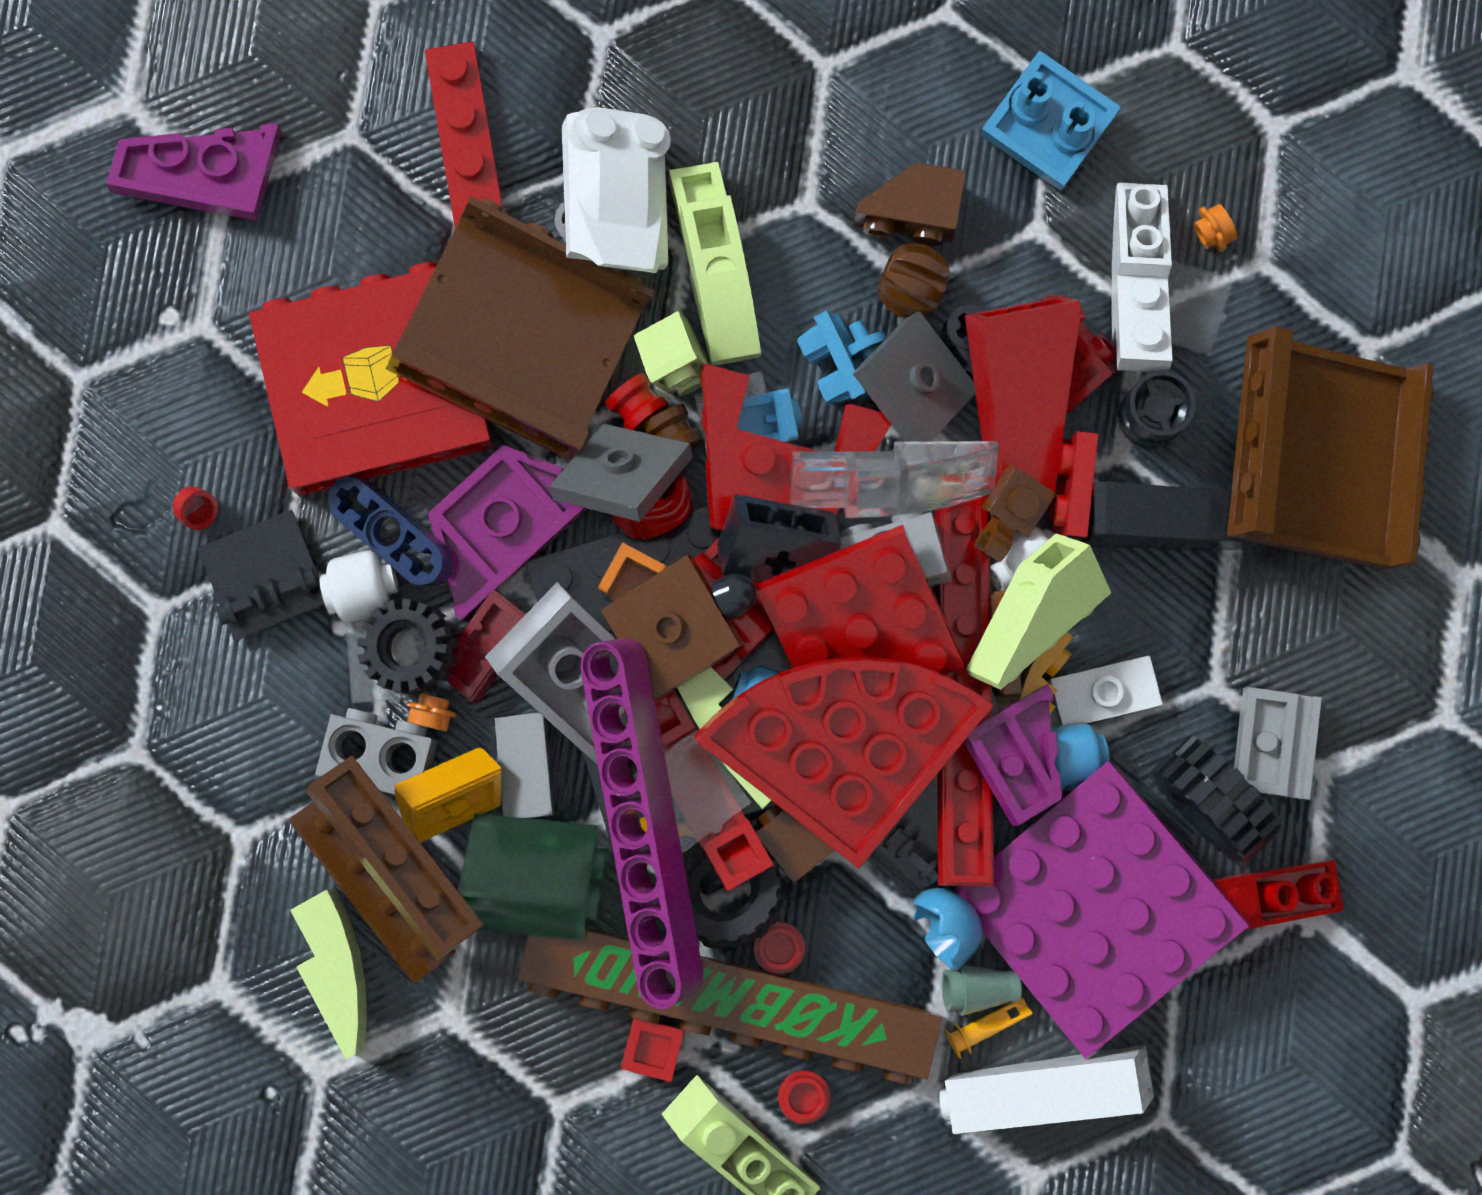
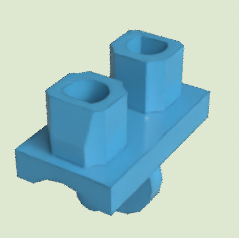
[797,310,886,405]

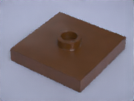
[601,555,745,700]

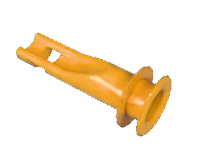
[945,997,1033,1059]

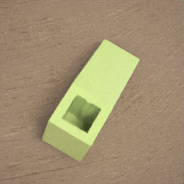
[966,533,1111,689]
[662,1075,820,1195]

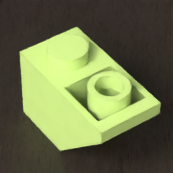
[634,311,711,396]

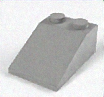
[485,582,628,765]

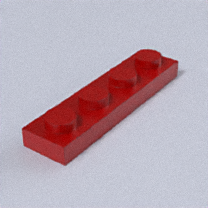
[425,41,503,228]

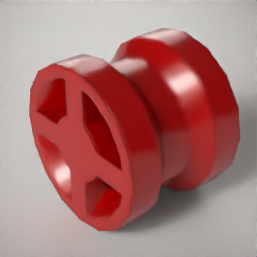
[605,373,669,432]

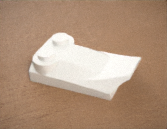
[562,107,671,273]

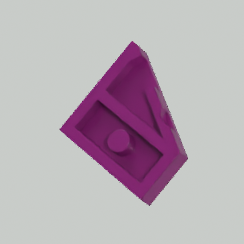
[964,684,1062,827]

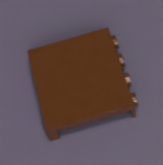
[1227,326,1434,570]

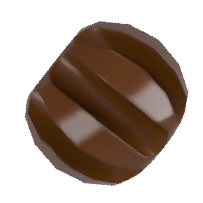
[878,243,950,318]

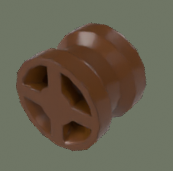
[640,404,703,451]

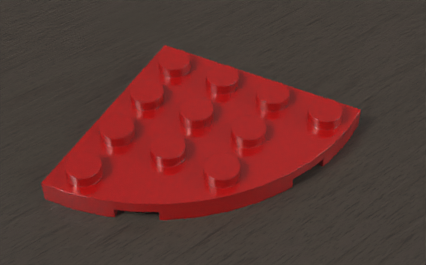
[694,657,994,869]

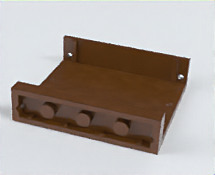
[386,196,655,461]

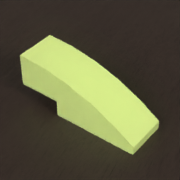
[290,888,367,1060]

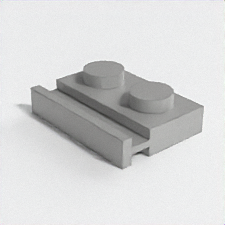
[1234,687,1322,800]

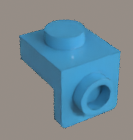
[737,388,802,442]

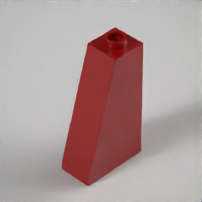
[965,296,1081,494]

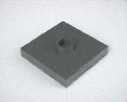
[852,311,975,453]
[549,424,693,522]

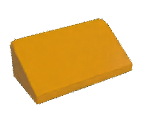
[394,748,502,843]

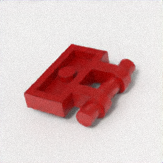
[1048,431,1098,541]

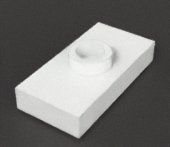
[1048,655,1163,725]

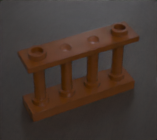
[288,755,483,984]

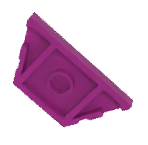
[428,445,587,621]

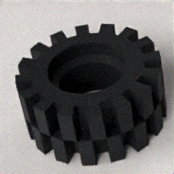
[357,599,459,695]

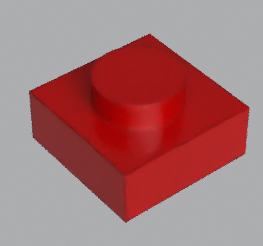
[621,1018,684,1082]

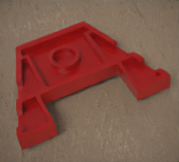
[699,363,892,531]

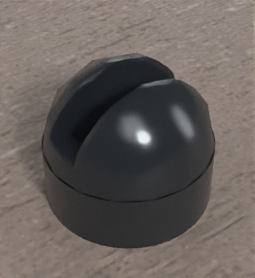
[712,573,757,620]

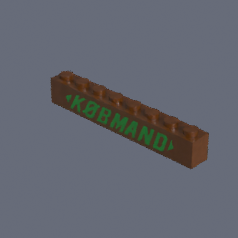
[518,916,942,1085]

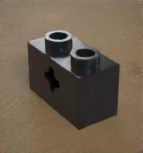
[717,494,842,582]

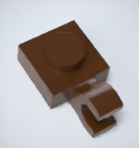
[973,464,1056,562]

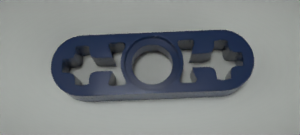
[328,477,453,586]

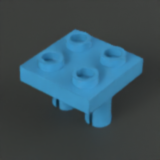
[980,50,1121,191]

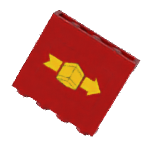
[249,262,495,497]

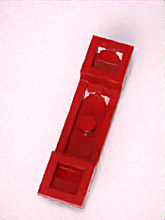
[625,690,774,892]

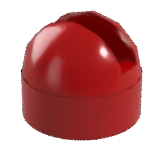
[172,487,218,530]

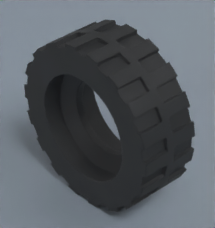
[681,837,784,951]

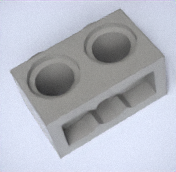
[315,708,438,794]

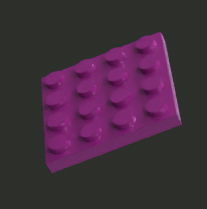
[954,761,1251,1059]

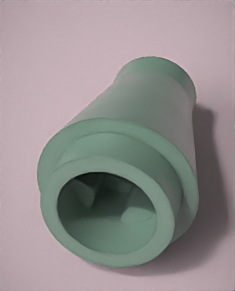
[941,965,1022,1016]

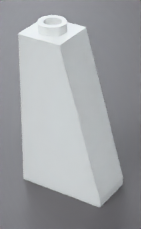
[940,1045,1154,1134]

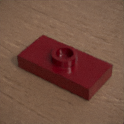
[446,589,527,703]

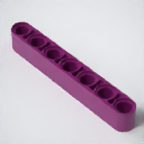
[581,638,703,1009]

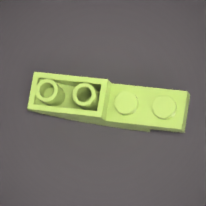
[669,162,761,366]

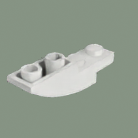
[1112,183,1172,372]

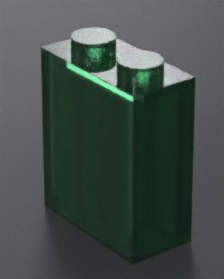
[458,813,607,940]

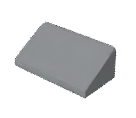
[495,712,555,821]

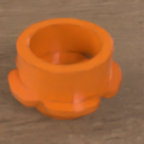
[1193,204,1238,252]
[406,693,456,732]

